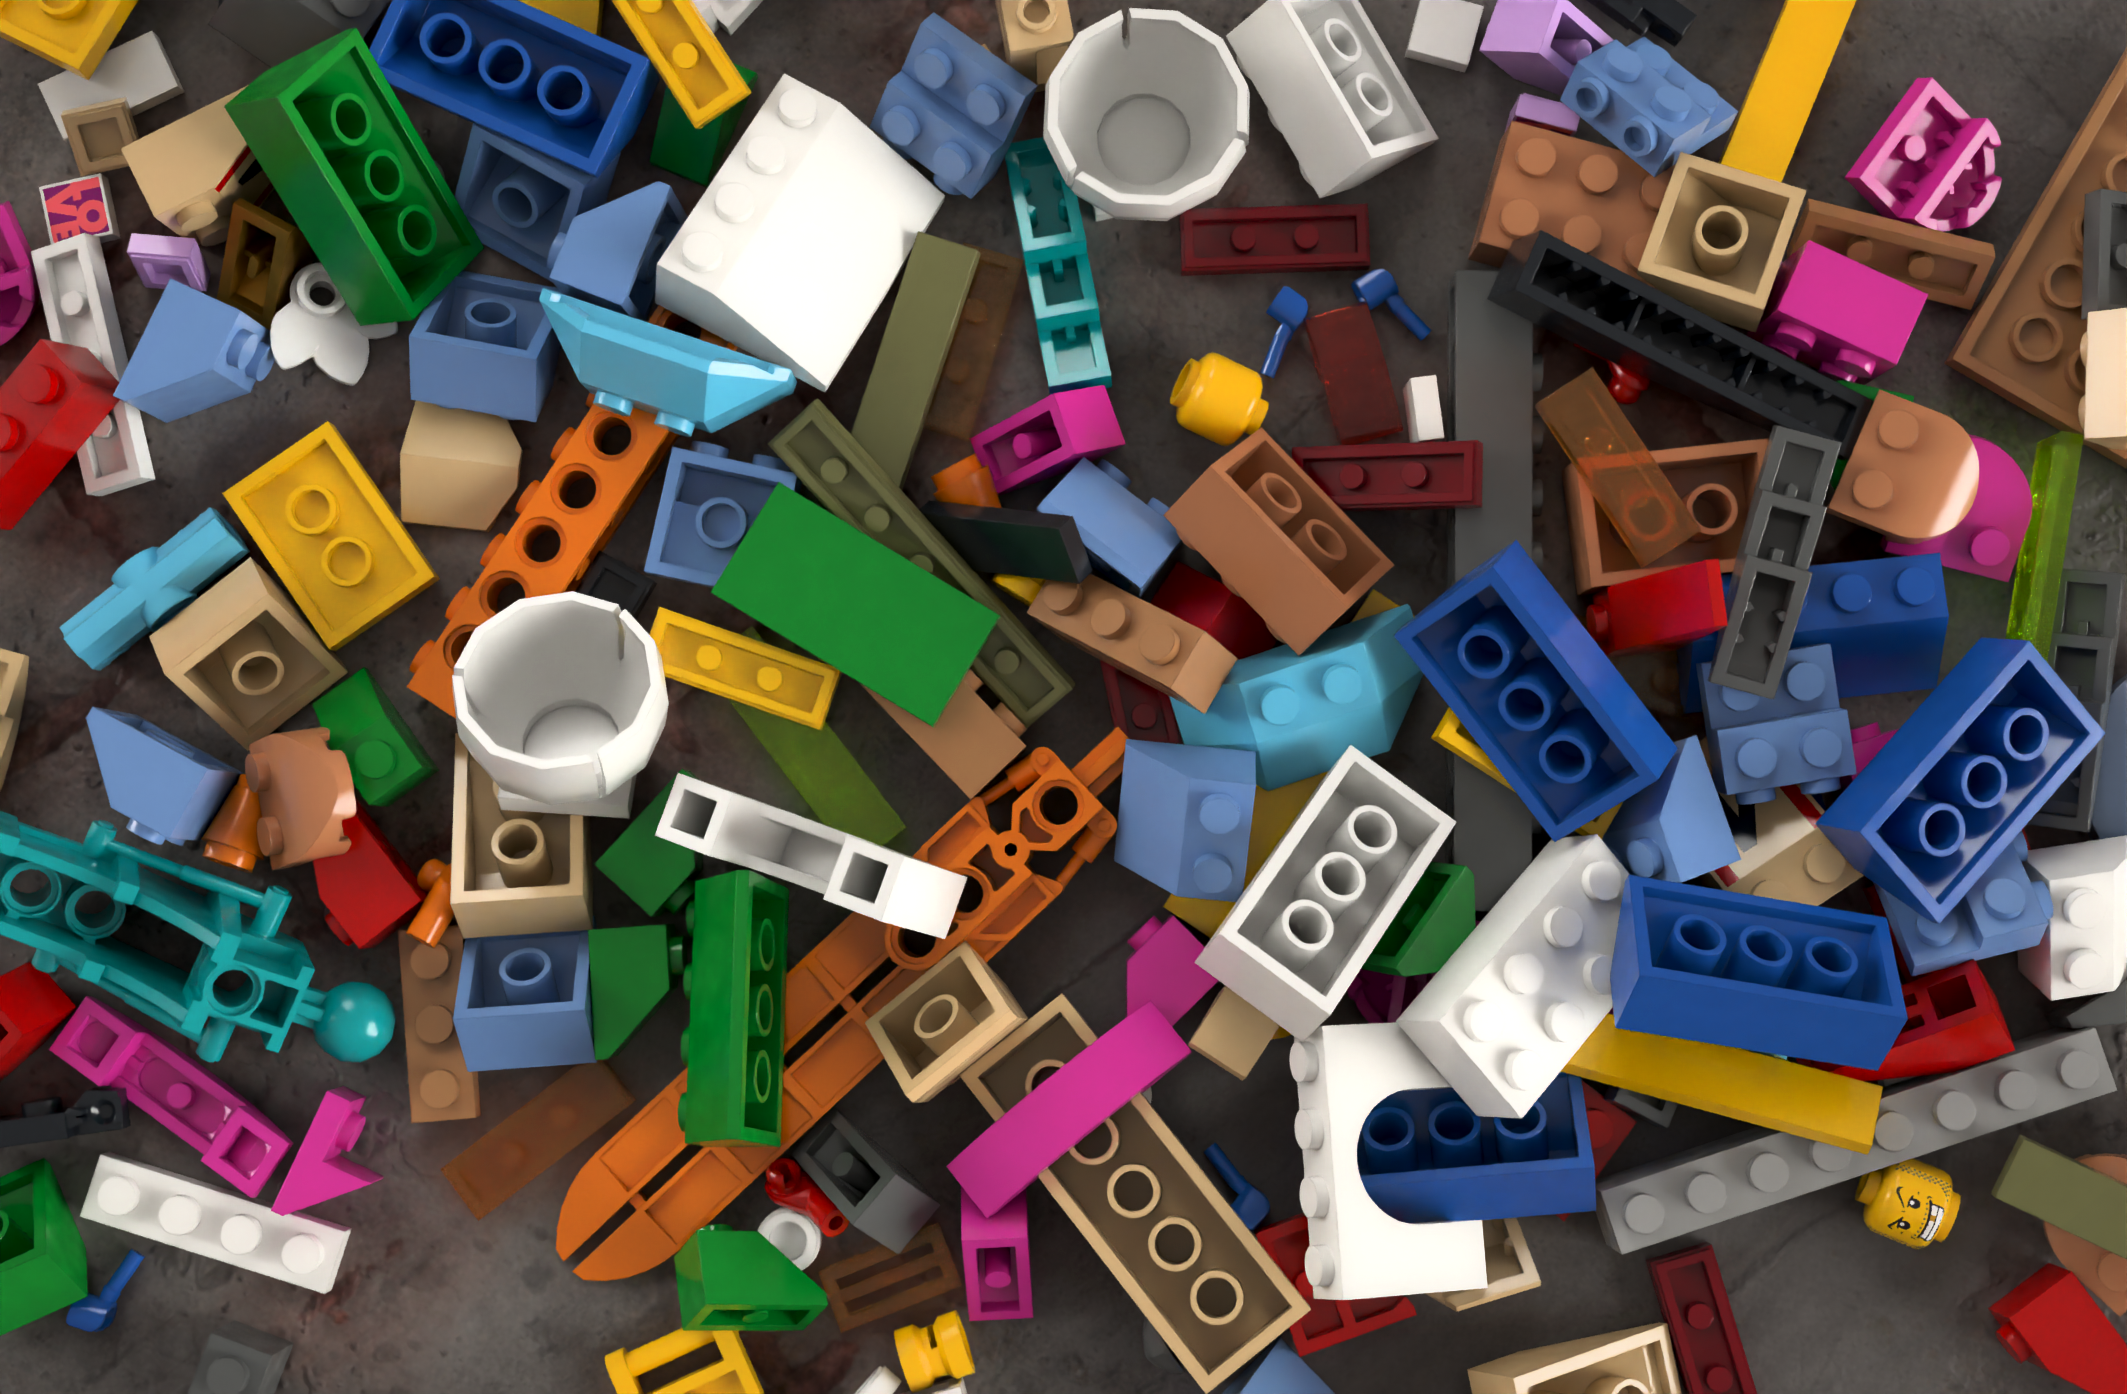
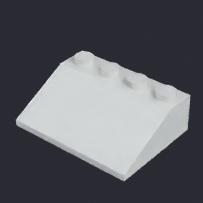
[655,74,945,392]

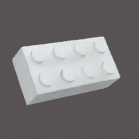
[1194,745,1457,1042]
[1396,834,1630,1119]

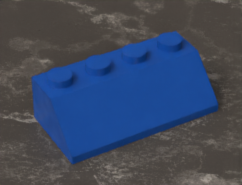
[369,0,660,178]
[1394,540,1678,842]
[1674,553,1949,715]
[1815,637,2106,924]
[1610,874,1908,1071]
[1357,1072,1596,1223]

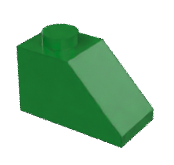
[312,667,439,807]
[594,769,703,917]
[588,924,688,1060]
[674,1224,828,1331]

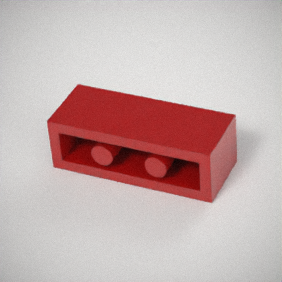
[0,339,120,530]

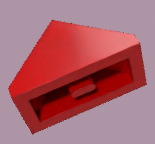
[1150,561,1277,661]

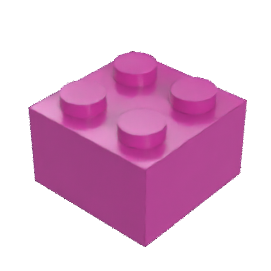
[1746,240,1929,385]

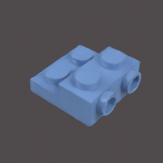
[870,12,1038,199]
[1560,36,1739,177]
[644,441,802,588]
[1696,643,1857,805]
[1872,830,2053,977]

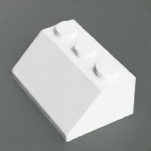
[1226,0,1439,198]

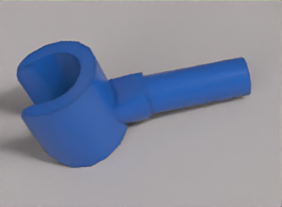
[1351,269,1432,341]
[1259,286,1308,379]
[1204,1143,1270,1230]
[66,1249,145,1332]

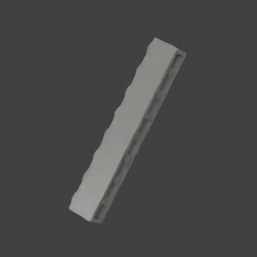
[1595,1026,2117,1255]

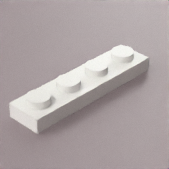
[31,233,155,496]
[80,1152,352,1294]

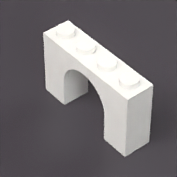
[655,773,968,939]
[1289,1022,1488,1300]

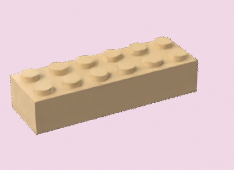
[959,993,1311,1394]

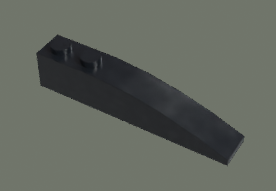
[1487,230,1873,460]

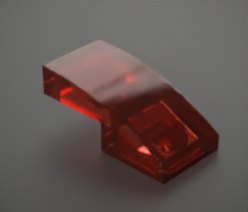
[1304,301,1403,445]

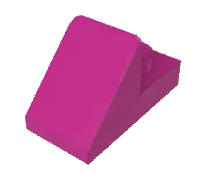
[271,1086,384,1216]

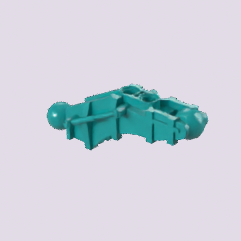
[0,811,396,1062]

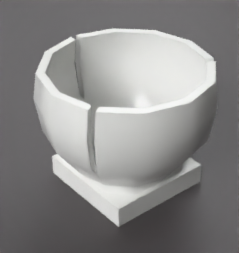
[1043,8,1250,222]
[452,591,669,819]

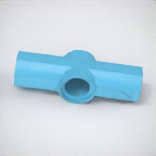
[59,507,250,671]

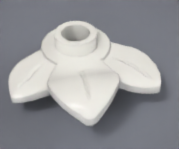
[270,263,398,386]

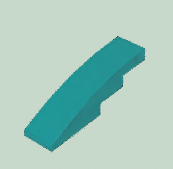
[1004,137,1112,395]

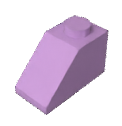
[1479,0,1613,96]

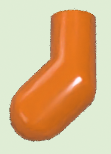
[406,859,454,949]

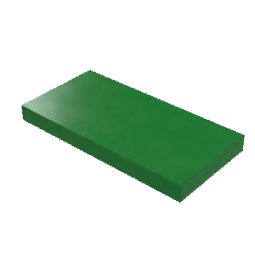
[711,482,1001,728]

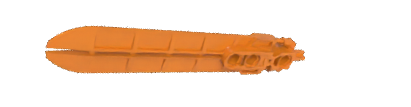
[556,726,1129,1281]

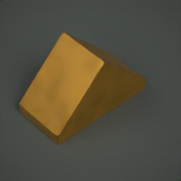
[217,198,316,330]

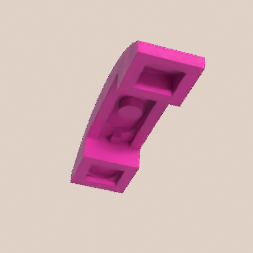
[49,996,294,1198]
[946,1000,1193,1219]

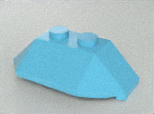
[539,287,797,437]
[1169,604,1423,791]

